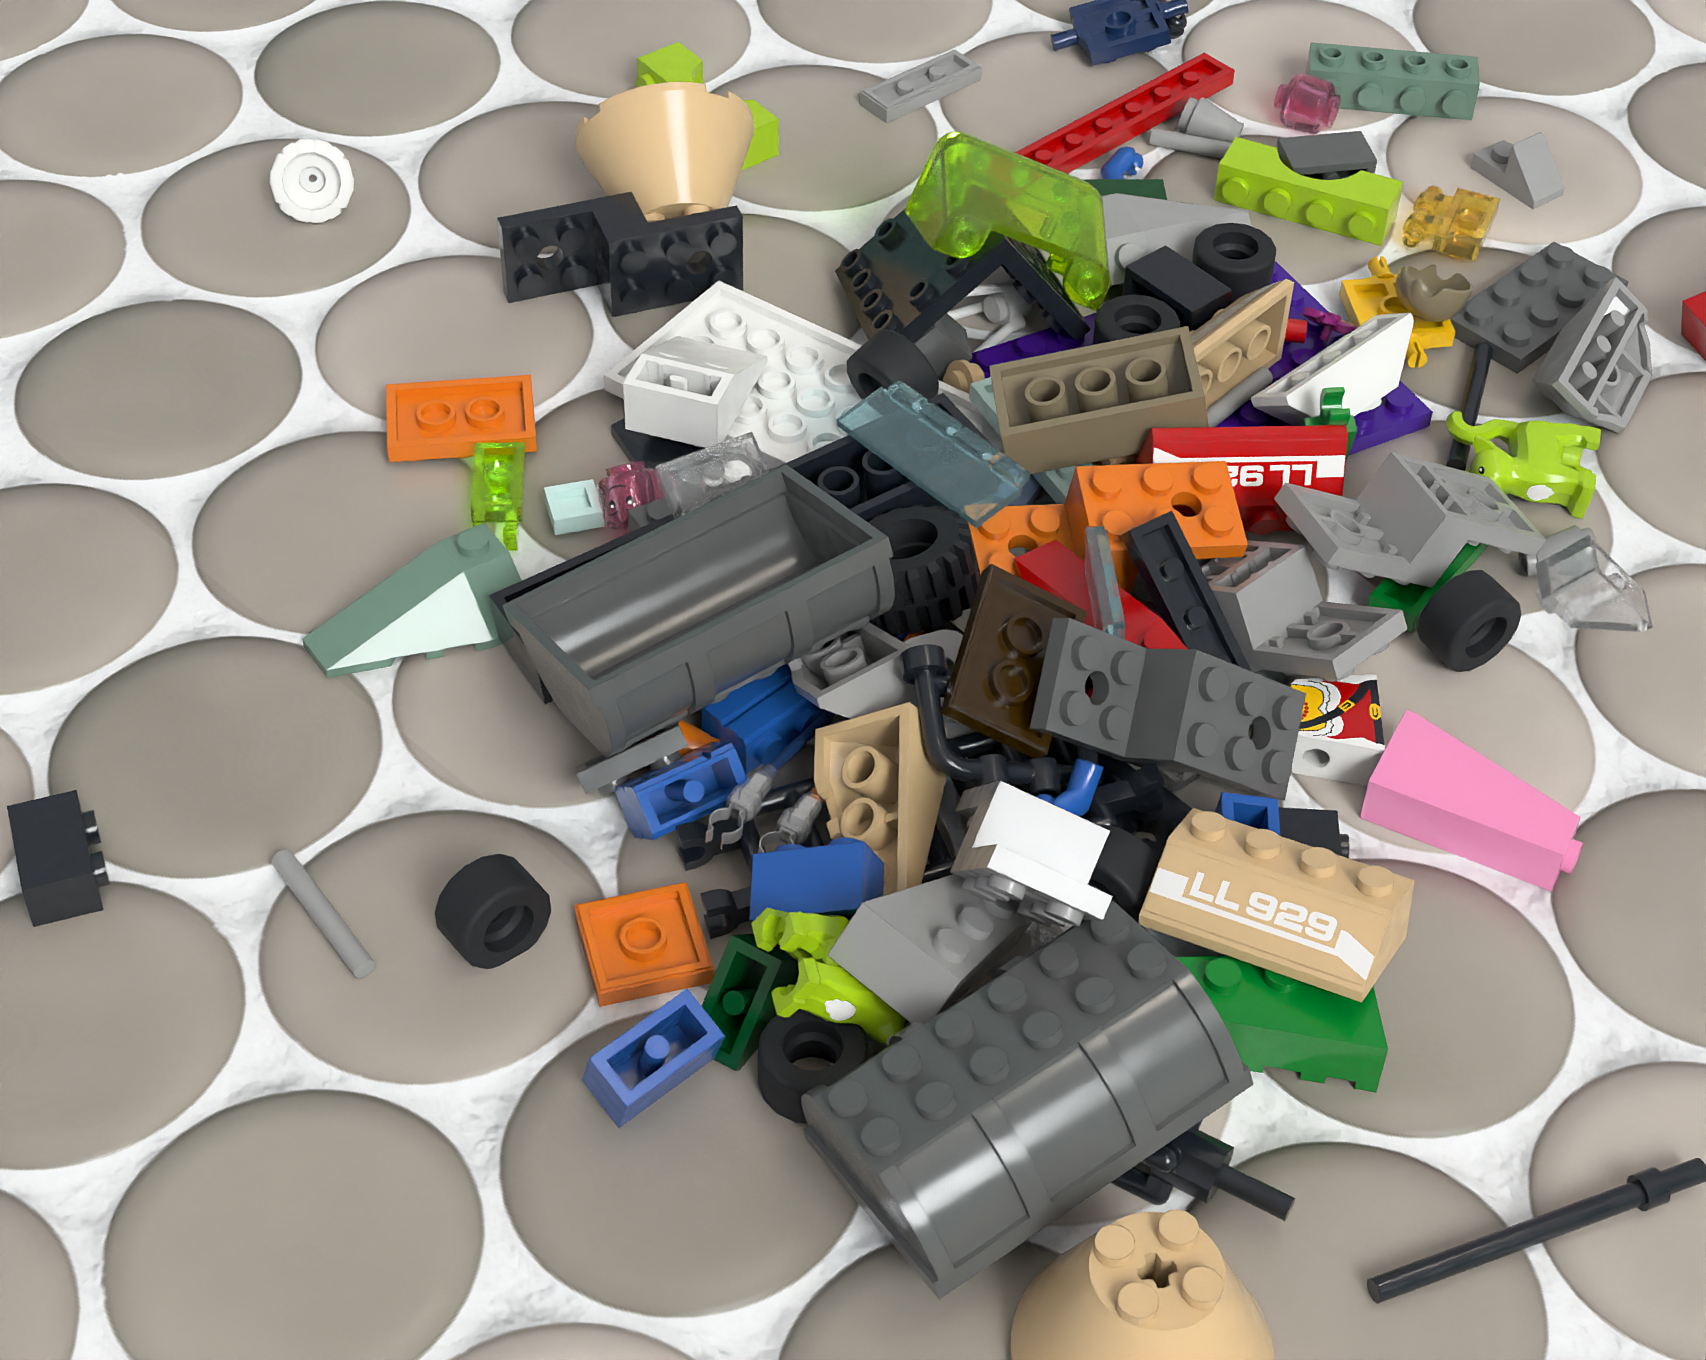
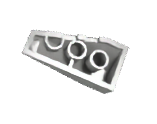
[1072,193,1251,293]

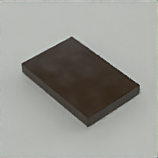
[940,564,1087,758]

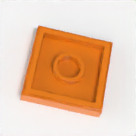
[574,882,714,1007]

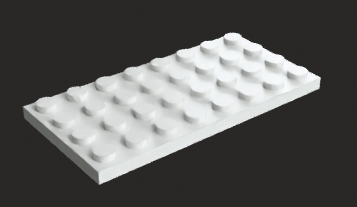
[604,280,1006,470]

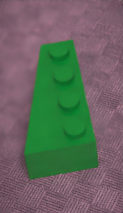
[1176,956,1388,1093]

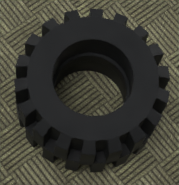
[868,505,981,635]

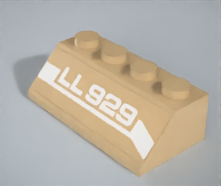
[1190,279,1294,409]
[1138,808,1414,1003]

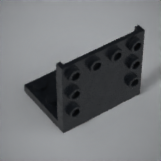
[835,161,1091,343]

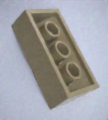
[989,326,1209,478]

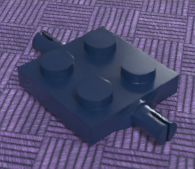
[1050,0,1189,66]

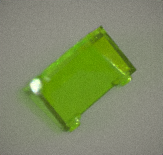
[904,131,1111,311]

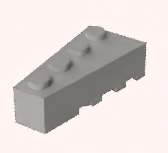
[828,874,1032,1024]

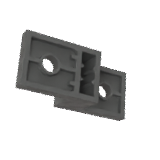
[1030,618,1306,800]

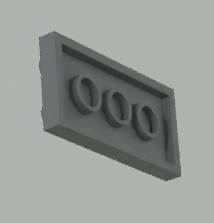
[1450,242,1628,374]

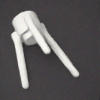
[947,279,1032,353]

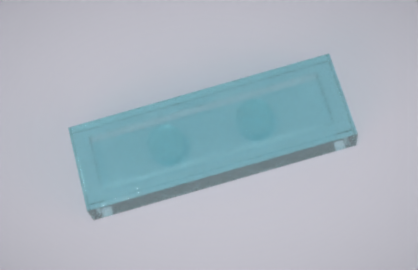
[1085,526,1125,640]

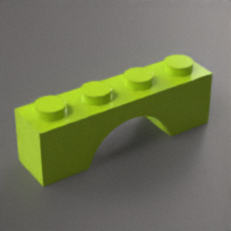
[636,42,779,171]
[1214,137,1404,246]

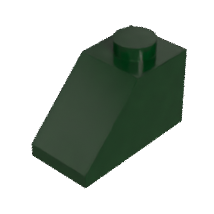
[701,934,799,1071]

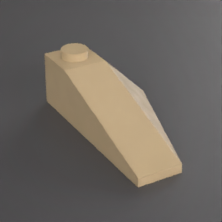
[814,702,947,896]

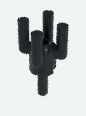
[1111,1120,1296,1221]

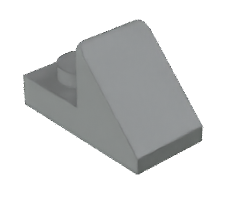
[1471,132,1565,209]

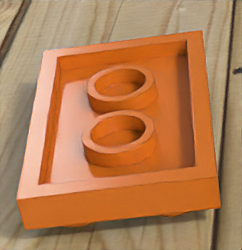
[386,374,537,462]

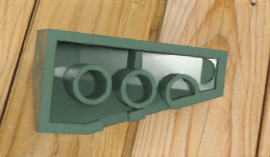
[302,523,522,678]

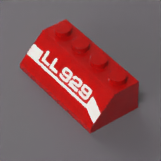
[1135,425,1348,535]

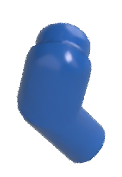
[1100,146,1144,179]
[1037,758,1104,817]

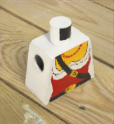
[1289,674,1385,786]

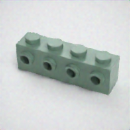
[1304,42,1480,120]

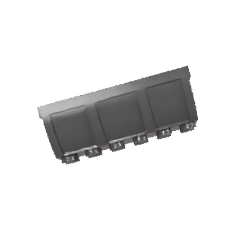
[502,464,895,758]
[801,900,1254,1300]

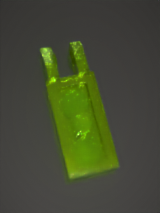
[470,442,526,551]

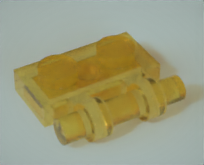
[1402,185,1500,261]

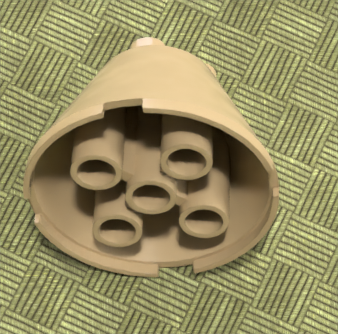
[575,82,754,223]
[1010,1209,1274,1360]

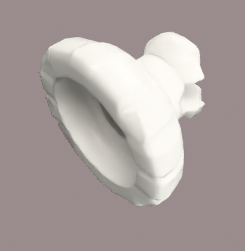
[269,138,354,223]

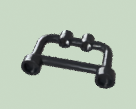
[900,644,1098,798]

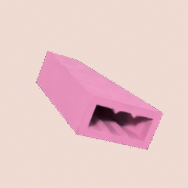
[1360,710,1583,892]

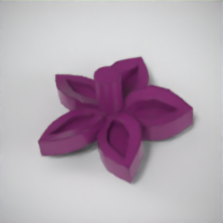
[1302,306,1357,342]

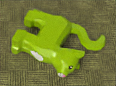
[1446,410,1601,519]
[751,908,909,1046]

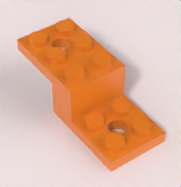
[962,461,1248,594]

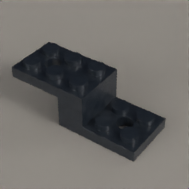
[497,191,744,318]

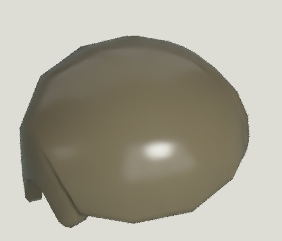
[1396,264,1473,322]

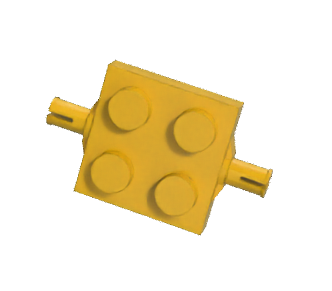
[1339,256,1455,368]

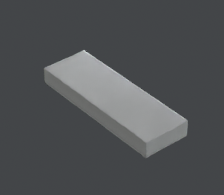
[860,49,982,123]

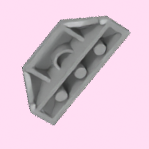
[1533,277,1652,433]

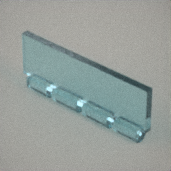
[836,380,1030,529]

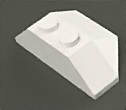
[1251,313,1414,426]

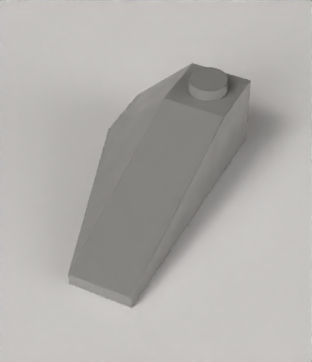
[788,623,919,719]

